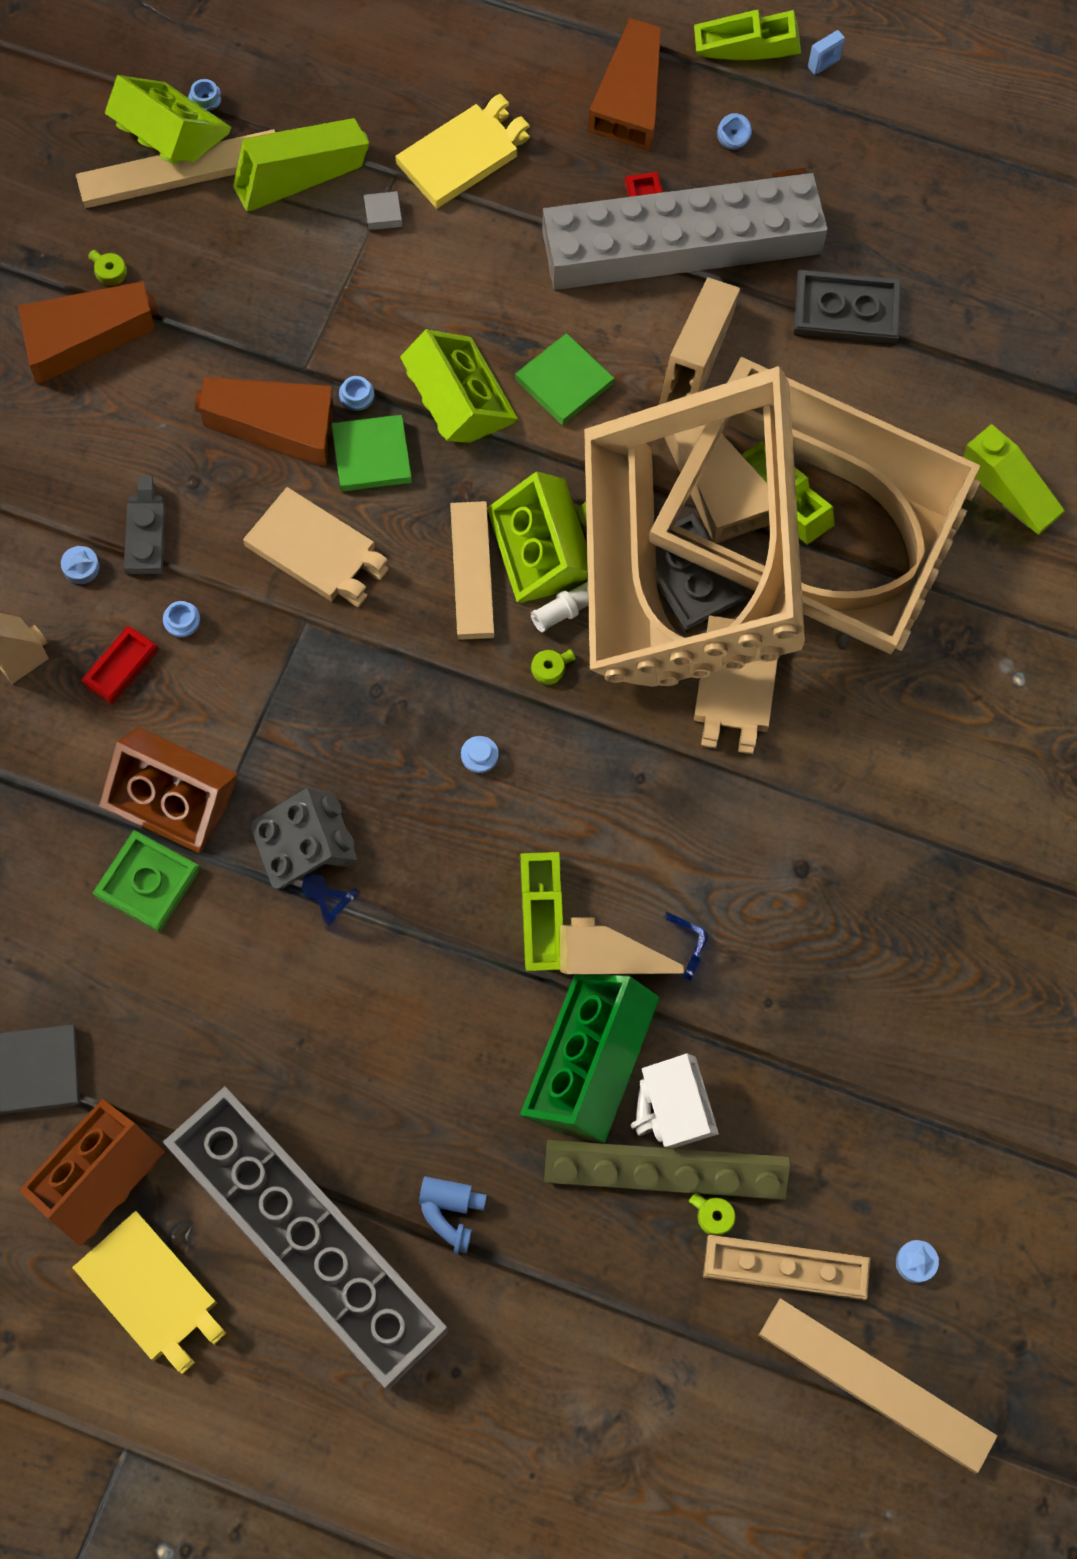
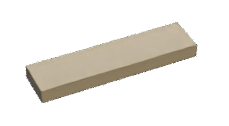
[450,501,494,640]
[703,1235,870,1301]

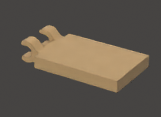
[243,487,389,607]
[693,615,778,755]

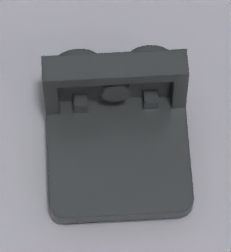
[251,788,358,889]

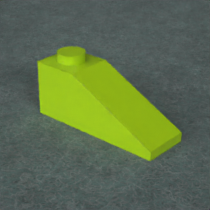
[963,424,1065,535]

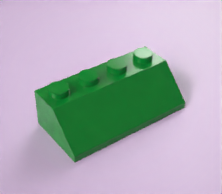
[520,974,660,1143]

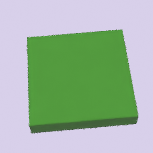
[515,333,614,426]
[332,415,412,492]
[92,830,201,933]

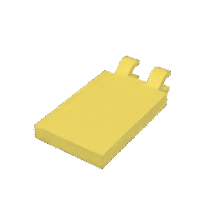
[396,94,530,209]
[72,1211,227,1374]

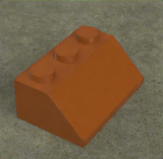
[99,727,238,854]
[18,1099,165,1247]

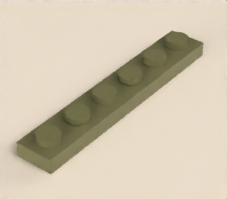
[544,1140,790,1200]

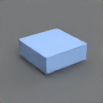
[808,30,845,75]

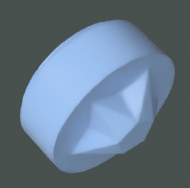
[717,113,752,150]
[61,546,100,584]
[896,1240,939,1283]

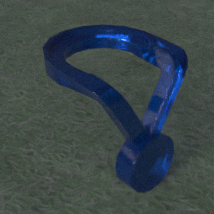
[302,874,361,930]
[663,911,709,981]

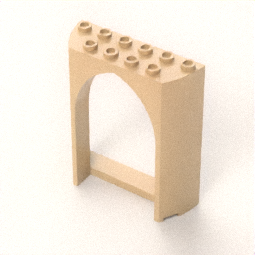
[649,357,981,655]
[584,366,805,687]

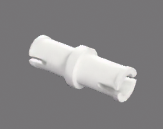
[531,581,589,632]

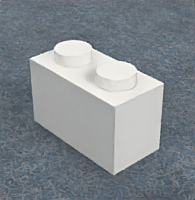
[640,1054,719,1148]

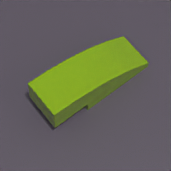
[694,9,801,60]
[742,441,835,545]
[520,852,563,971]

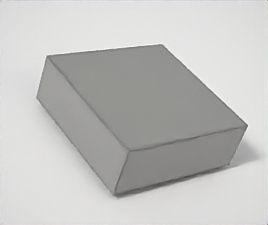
[364,191,402,231]

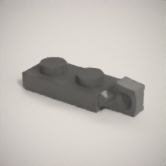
[124,476,166,574]

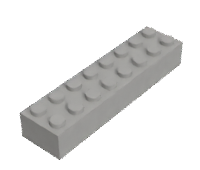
[542,173,827,290]
[163,1086,448,1392]

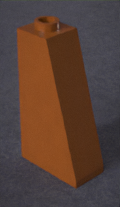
[588,18,661,151]
[18,281,159,384]
[195,377,334,466]

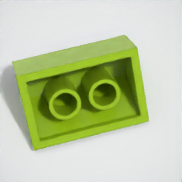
[105,75,231,164]
[400,329,518,443]
[487,471,588,603]

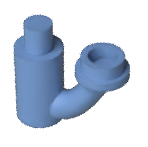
[419,1176,487,1255]

